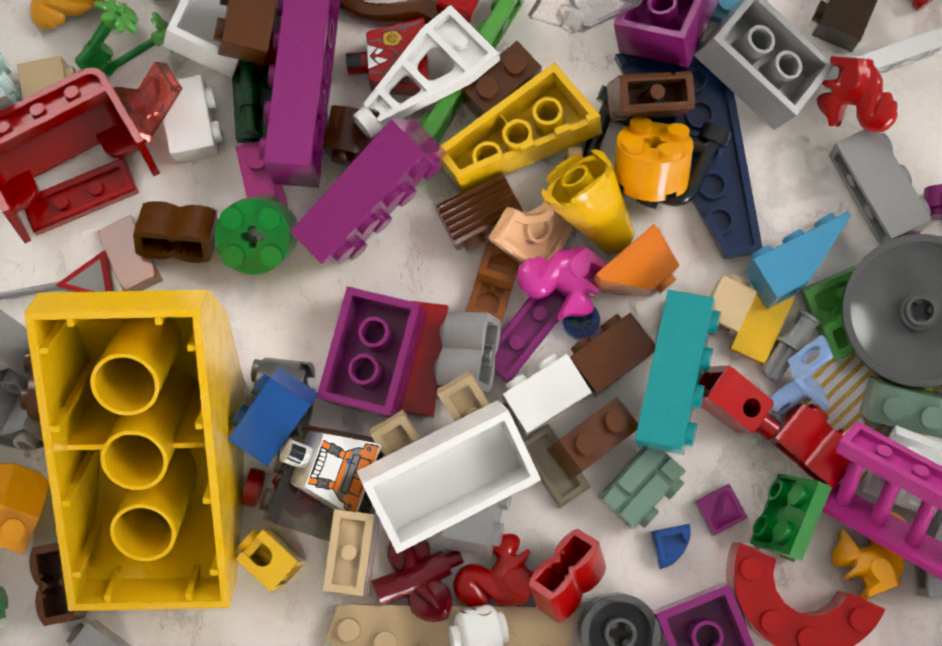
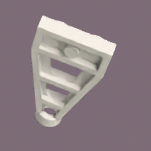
[352,5,500,139]

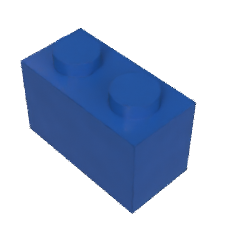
[228,367,319,467]

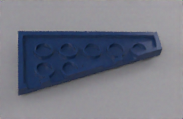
[614,41,763,259]

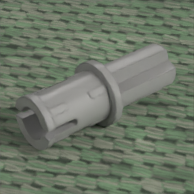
[762,309,820,382]

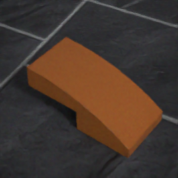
[465,241,520,323]

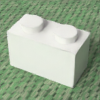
[157,75,224,164]
[502,354,592,435]

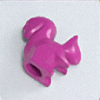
[517,245,607,320]

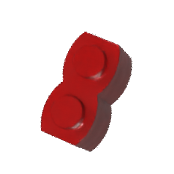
[769,403,850,489]
[529,529,606,623]

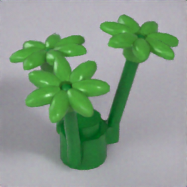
[75,0,179,77]

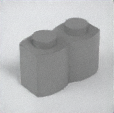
[434,312,501,393]

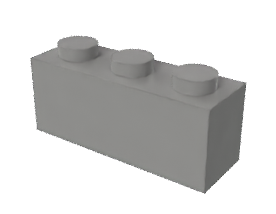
[829,129,932,245]

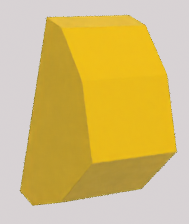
[24,289,244,611]

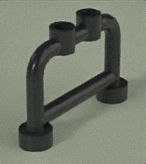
[583,85,732,210]

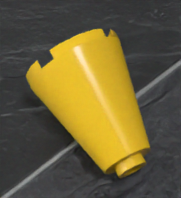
[541,149,635,253]

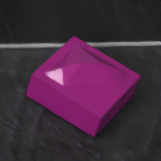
[694,484,748,536]

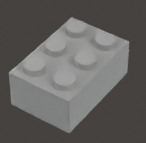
[694,0,834,130]

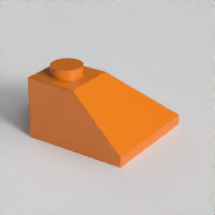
[592,224,680,296]

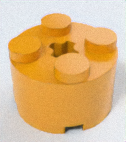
[614,117,693,202]

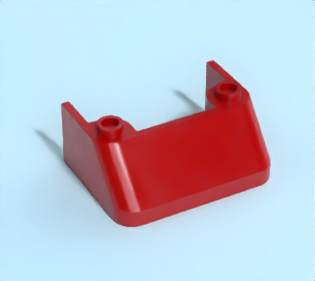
[0,68,160,244]

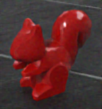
[817,56,898,133]
[453,533,534,608]

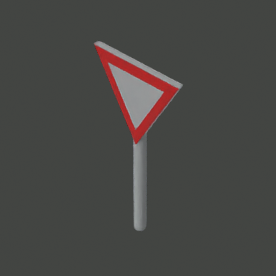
[0,250,113,300]

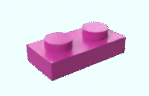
[235,141,289,209]

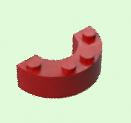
[726,542,886,646]

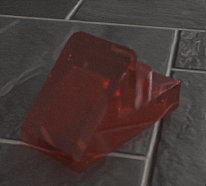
[113,61,182,143]

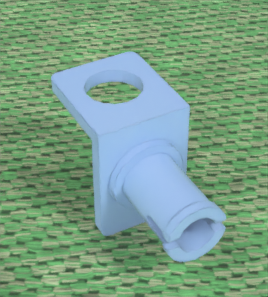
[768,335,833,416]

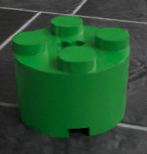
[215,194,298,275]

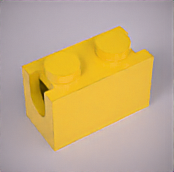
[235,529,307,592]

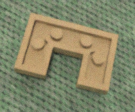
[370,370,490,457]

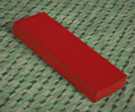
[25,158,140,236]
[401,301,449,417]

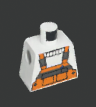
[279,431,381,512]

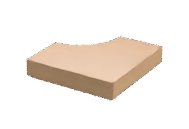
[488,201,575,264]

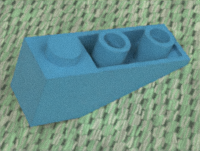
[744,211,851,309]

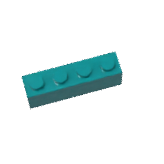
[635,289,721,455]

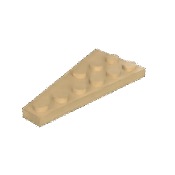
[325,604,581,646]

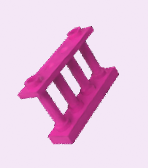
[822,421,942,580]

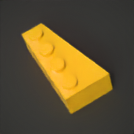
[440,62,602,192]

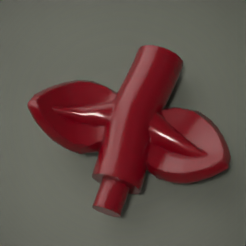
[371,539,464,622]

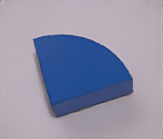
[651,524,691,569]

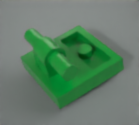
[750,473,832,562]

